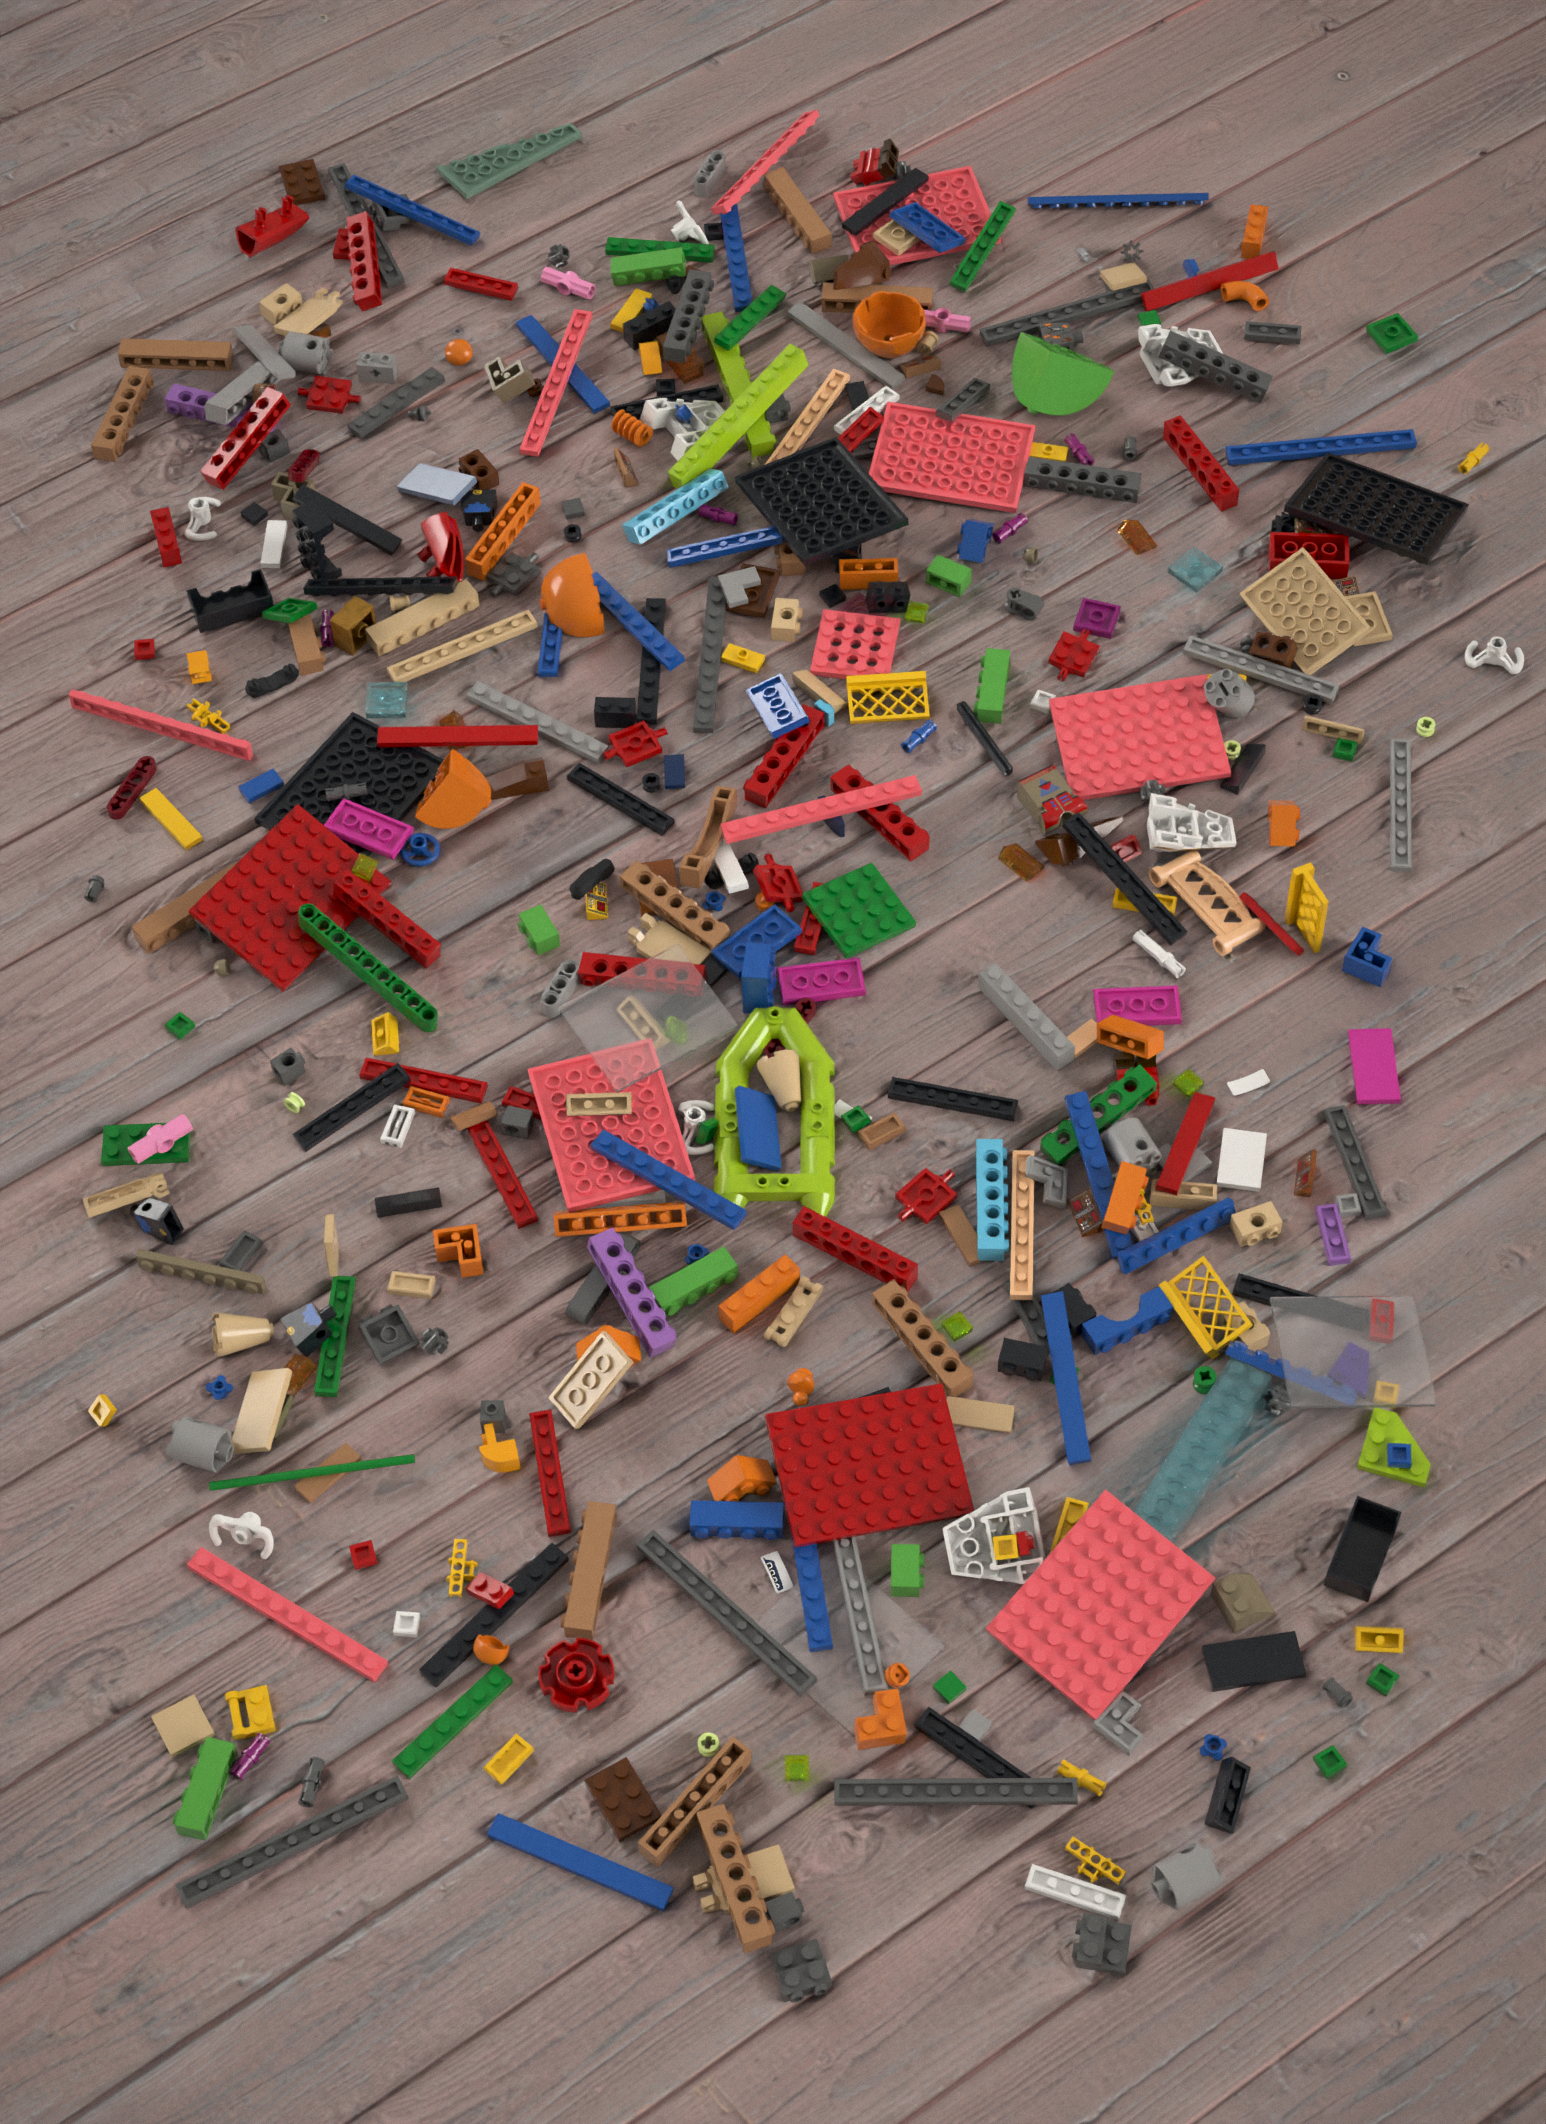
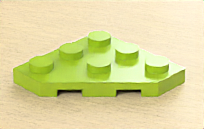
[1357,1407,1431,1488]

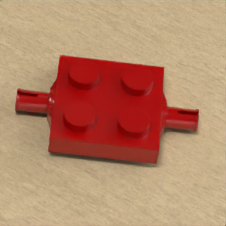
[298,375,361,414]
[1048,629,1100,682]
[603,721,668,768]
[753,854,803,913]
[895,1168,957,1224]

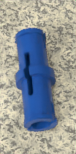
[901,719,937,753]

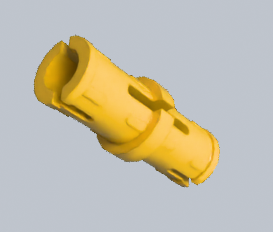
[1458,442,1490,475]
[1057,1759,1107,1796]

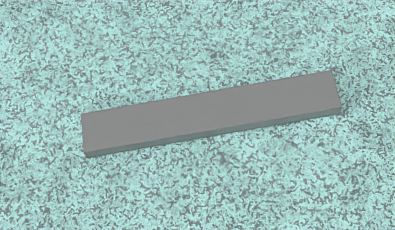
[234,325,295,380]

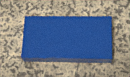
[238,769,284,804]

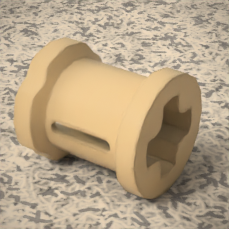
[916,331,939,356]
[390,595,411,613]

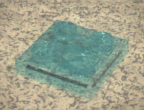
[1167,547,1223,593]
[365,682,408,719]

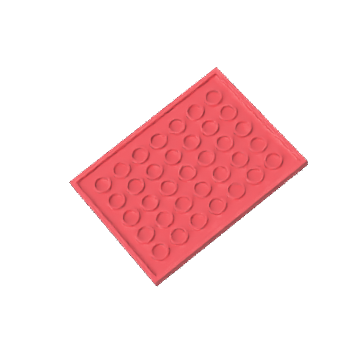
[833,166,1001,265]
[869,402,1036,513]
[1049,674,1231,800]
[527,1039,695,1213]
[986,1489,1216,1720]

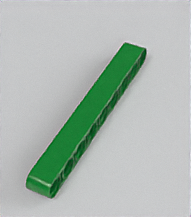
[299,904,438,1032]

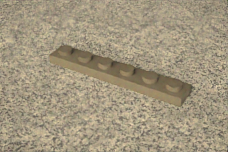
[136,1249,267,1295]

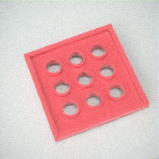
[810,609,901,679]

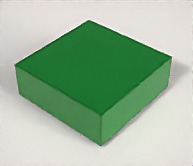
[1138,310,1161,326]
[1333,738,1357,762]
[165,1012,195,1040]
[841,1105,871,1133]
[695,1118,719,1145]
[1366,1663,1400,1697]
[933,1670,967,1705]
[1313,1745,1347,1779]

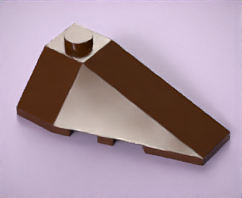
[833,241,891,290]
[485,757,548,800]
[1035,817,1124,867]

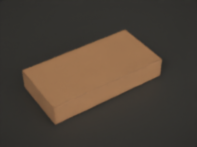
[450,1101,498,1131]
[858,1112,906,1150]

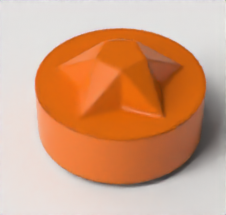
[755,892,776,912]
[885,1663,910,1688]

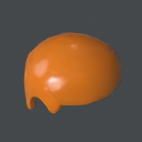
[445,339,473,366]
[473,1634,509,1665]

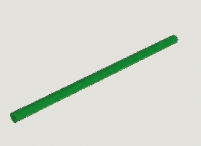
[209,1454,415,1491]

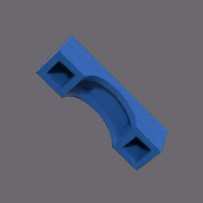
[1081,1287,1173,1355]

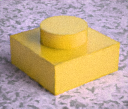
[88,1394,117,1427]
[993,1534,1020,1560]

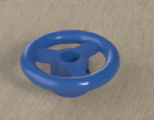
[400,833,440,867]

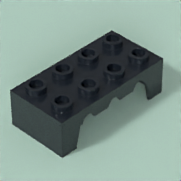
[292,500,342,579]
[186,569,274,633]
[1324,1496,1402,1602]

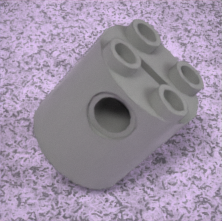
[279,331,333,375]
[1204,669,1255,718]
[1102,1118,1162,1176]
[166,1416,234,1473]
[1151,1842,1225,1910]

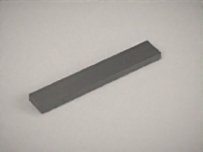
[1324,1105,1387,1220]

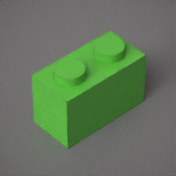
[926,555,972,597]
[517,905,560,955]
[891,1544,924,1597]

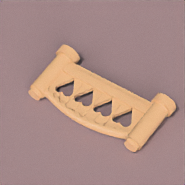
[1148,850,1266,956]

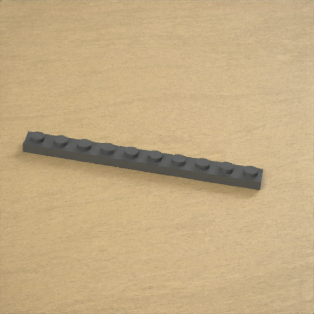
[328,163,405,288]
[980,280,1155,346]
[693,577,727,733]
[637,1530,817,1697]
[175,1775,409,1909]
[834,1778,1078,1806]

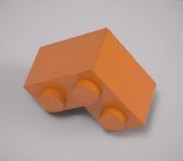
[1268,800,1300,846]
[433,1224,484,1278]
[576,1325,641,1367]
[707,1455,777,1502]
[853,1689,907,1750]

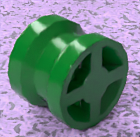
[1193,1366,1217,1394]

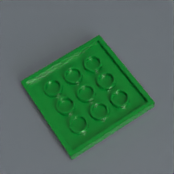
[802,862,917,959]

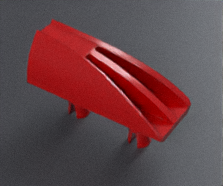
[235,195,310,258]
[417,512,464,582]

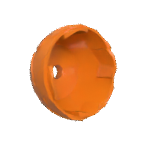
[853,291,926,359]

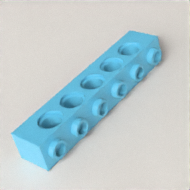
[622,468,729,544]
[976,1139,1009,1261]

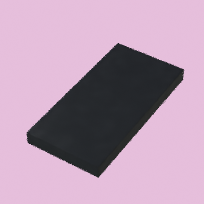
[1202,1631,1306,1692]

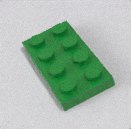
[101,1123,191,1166]

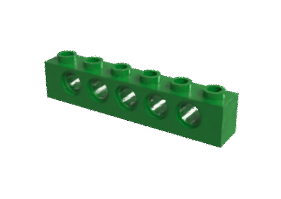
[1040,1065,1157,1166]

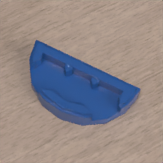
[1183,259,1199,277]

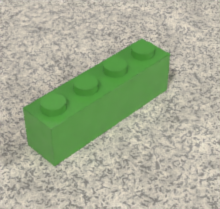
[611,247,686,286]
[974,648,1010,724]
[648,1246,739,1316]
[173,1737,237,1841]

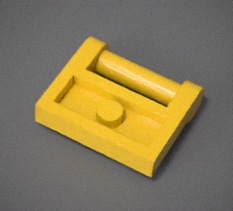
[225,1685,276,1740]

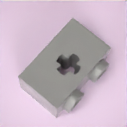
[356,352,399,384]

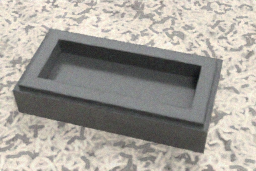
[219,1230,263,1271]

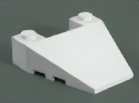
[640,398,725,461]

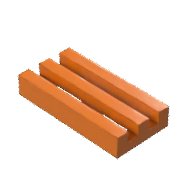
[402,1086,451,1118]

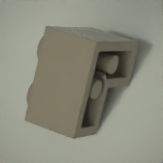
[484,356,535,403]
[271,471,315,520]

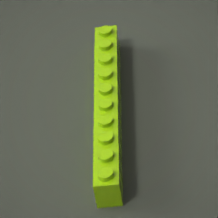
[701,311,776,458]
[668,343,809,489]

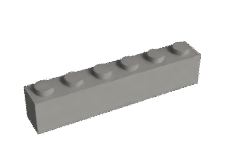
[204,360,281,425]
[978,963,1075,1071]

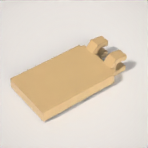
[273,288,343,336]
[627,913,712,982]
[83,1172,170,1218]
[693,1844,795,1914]

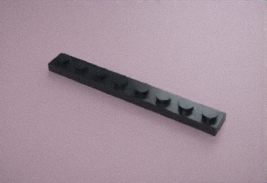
[303,576,458,597]
[637,598,666,724]
[1062,812,1188,946]
[419,1543,569,1688]

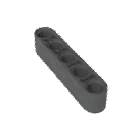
[565,1232,641,1325]

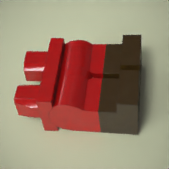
[851,139,899,186]
[1113,1052,1160,1106]

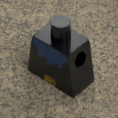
[461,489,498,532]
[130,1197,184,1245]
[281,1303,337,1357]

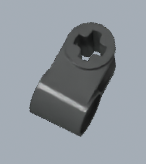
[1005,587,1044,621]

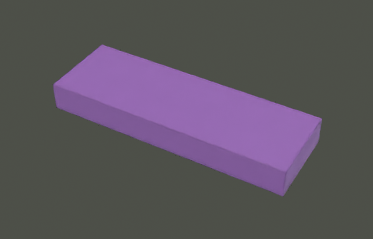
[1315,1203,1351,1266]

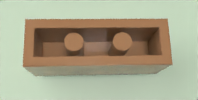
[288,615,326,676]

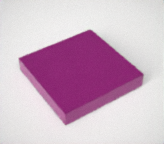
[1073,598,1121,639]

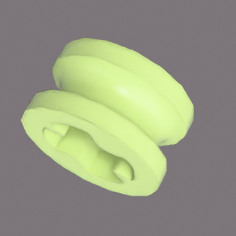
[1416,717,1436,737]
[1224,740,1241,761]
[283,1092,305,1113]
[698,1732,720,1757]

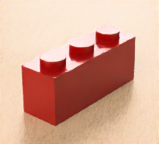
[150,507,182,568]

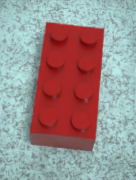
[1268,532,1349,579]

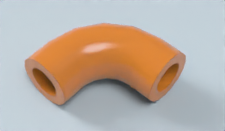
[1221,281,1269,311]

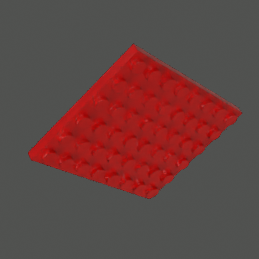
[188,804,391,992]
[765,1383,975,1548]

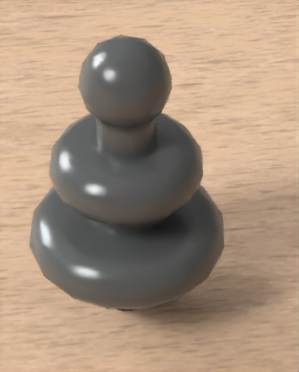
[407,405,431,421]
[1240,635,1254,655]

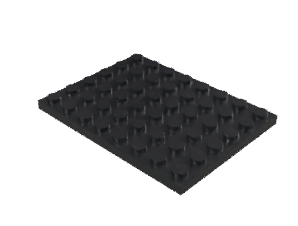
[735,437,909,566]
[1284,452,1469,565]
[254,712,444,860]

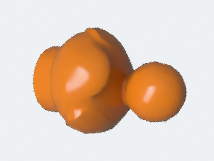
[787,1368,814,1406]

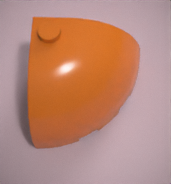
[539,553,605,637]
[415,749,492,829]

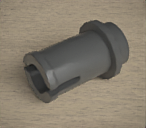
[1123,436,1138,460]
[84,875,105,903]
[1322,1677,1353,1708]

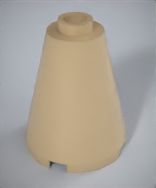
[757,1050,801,1112]
[212,1312,274,1357]

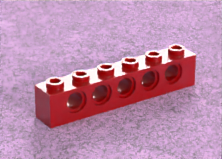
[345,211,382,312]
[200,387,291,490]
[1163,415,1239,512]
[743,704,824,808]
[830,764,930,861]
[333,869,441,969]
[578,952,708,998]
[792,1206,918,1293]

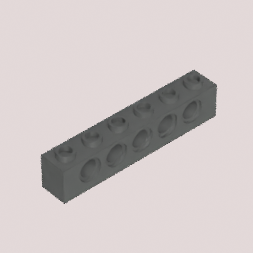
[663,269,714,363]
[1158,330,1273,403]
[1024,457,1142,503]

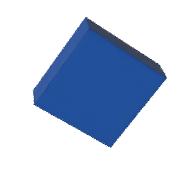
[1387,1443,1411,1468]

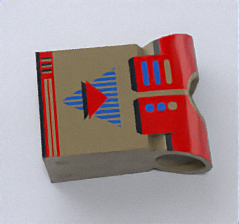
[1017,764,1088,835]

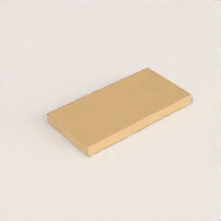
[548,1331,634,1429]
[232,1368,292,1454]

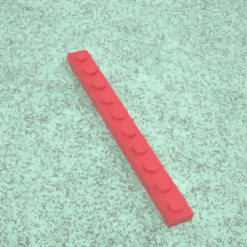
[711,109,820,215]
[520,309,593,457]
[69,689,253,761]
[720,775,922,844]
[187,1547,388,1683]

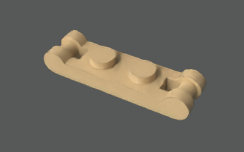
[764,1276,823,1348]

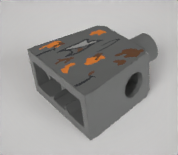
[1038,323,1083,351]

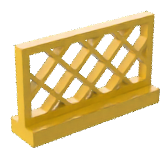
[846,671,930,724]
[1284,862,1329,954]
[1158,1255,1253,1359]

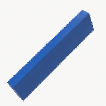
[538,613,563,677]

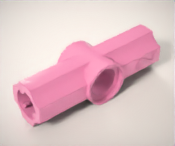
[541,267,596,300]
[924,308,971,333]
[128,1114,193,1164]

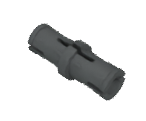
[325,782,368,802]
[298,1757,325,1808]

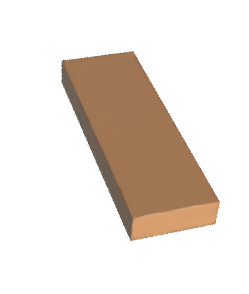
[939,1204,982,1267]
[294,1443,362,1504]

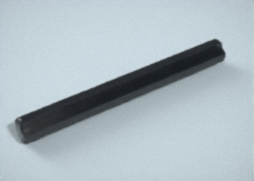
[957,701,1013,776]

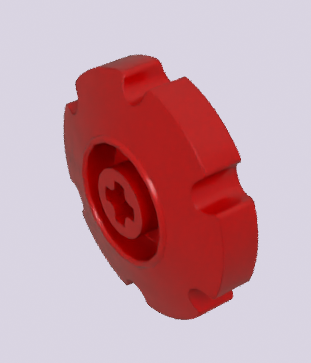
[538,1638,615,1713]

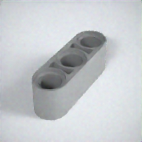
[693,150,726,197]
[541,959,580,1018]

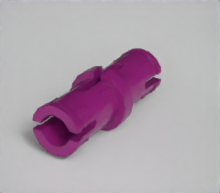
[1064,433,1094,466]
[698,504,738,525]
[992,513,1028,544]
[320,610,334,647]
[229,1733,270,1780]

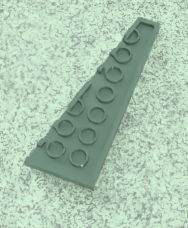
[436,123,582,200]

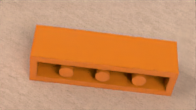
[718,1254,800,1333]

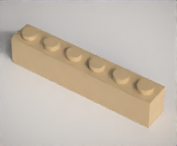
[365,579,480,657]

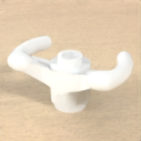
[671,201,709,244]
[184,497,221,541]
[1465,637,1524,674]
[678,1100,715,1155]
[209,1512,274,1559]

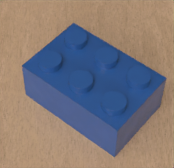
[741,942,777,1014]

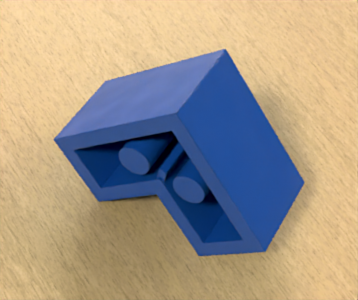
[957,519,994,563]
[1342,926,1392,987]

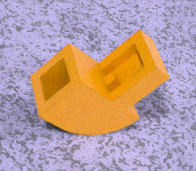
[638,341,662,375]
[186,650,212,684]
[479,1423,521,1473]

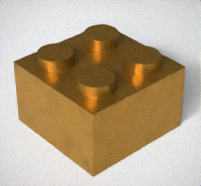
[330,596,376,656]

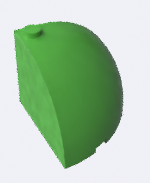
[1012,332,1114,415]

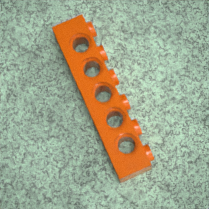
[465,482,541,581]
[553,1201,687,1237]

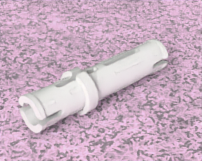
[1133,930,1186,978]

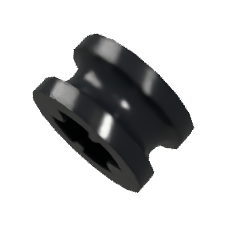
[563,524,582,543]
[1303,695,1322,715]
[642,773,660,793]

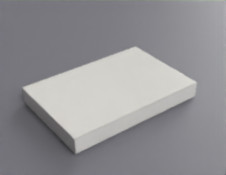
[1217,1128,1267,1192]

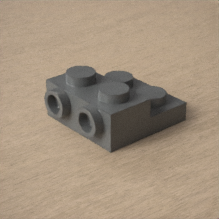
[369,194,418,231]
[358,1304,420,1365]
[1072,1913,1132,1976]
[770,1939,832,2003]

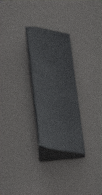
[1220,744,1266,795]
[375,1187,442,1218]
[1205,1757,1251,1833]

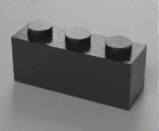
[623,301,676,350]

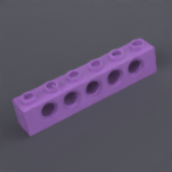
[165,383,279,433]
[587,1228,677,1358]

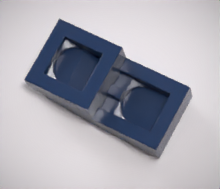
[664,754,685,789]
[817,795,845,837]

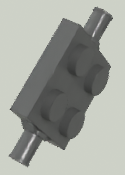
[486,552,541,597]

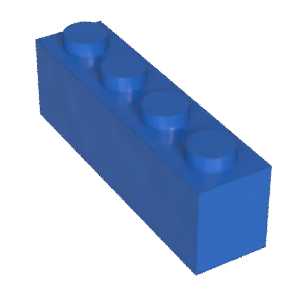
[690,1500,784,1540]

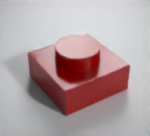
[134,639,155,660]
[1016,1531,1035,1556]
[349,1540,378,1570]

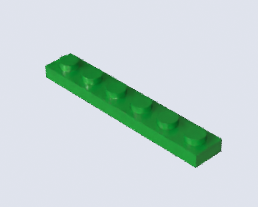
[949,201,1016,293]
[605,237,715,263]
[714,285,787,351]
[314,1276,356,1397]
[392,1665,513,1780]

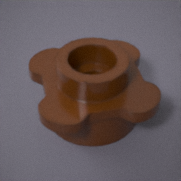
[527,378,544,397]

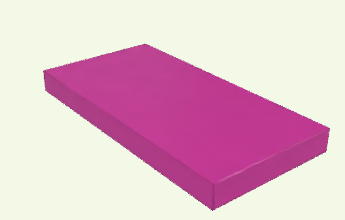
[324,798,414,860]
[777,957,866,1006]
[1093,985,1182,1026]
[1348,1028,1401,1104]

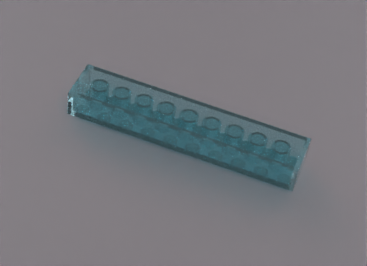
[1133,1357,1272,1543]

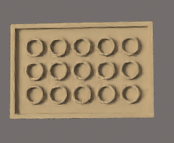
[1239,548,1372,675]

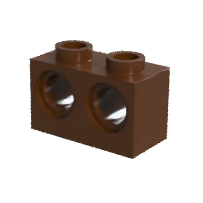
[458,449,500,490]
[1249,631,1298,668]

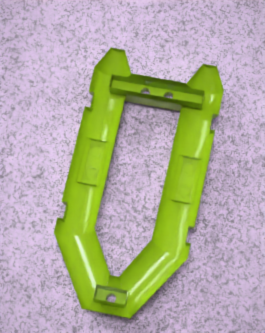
[713,1006,835,1217]

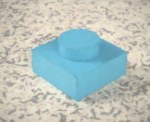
[814,699,834,726]

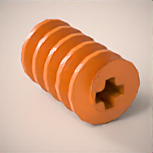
[611,409,653,447]

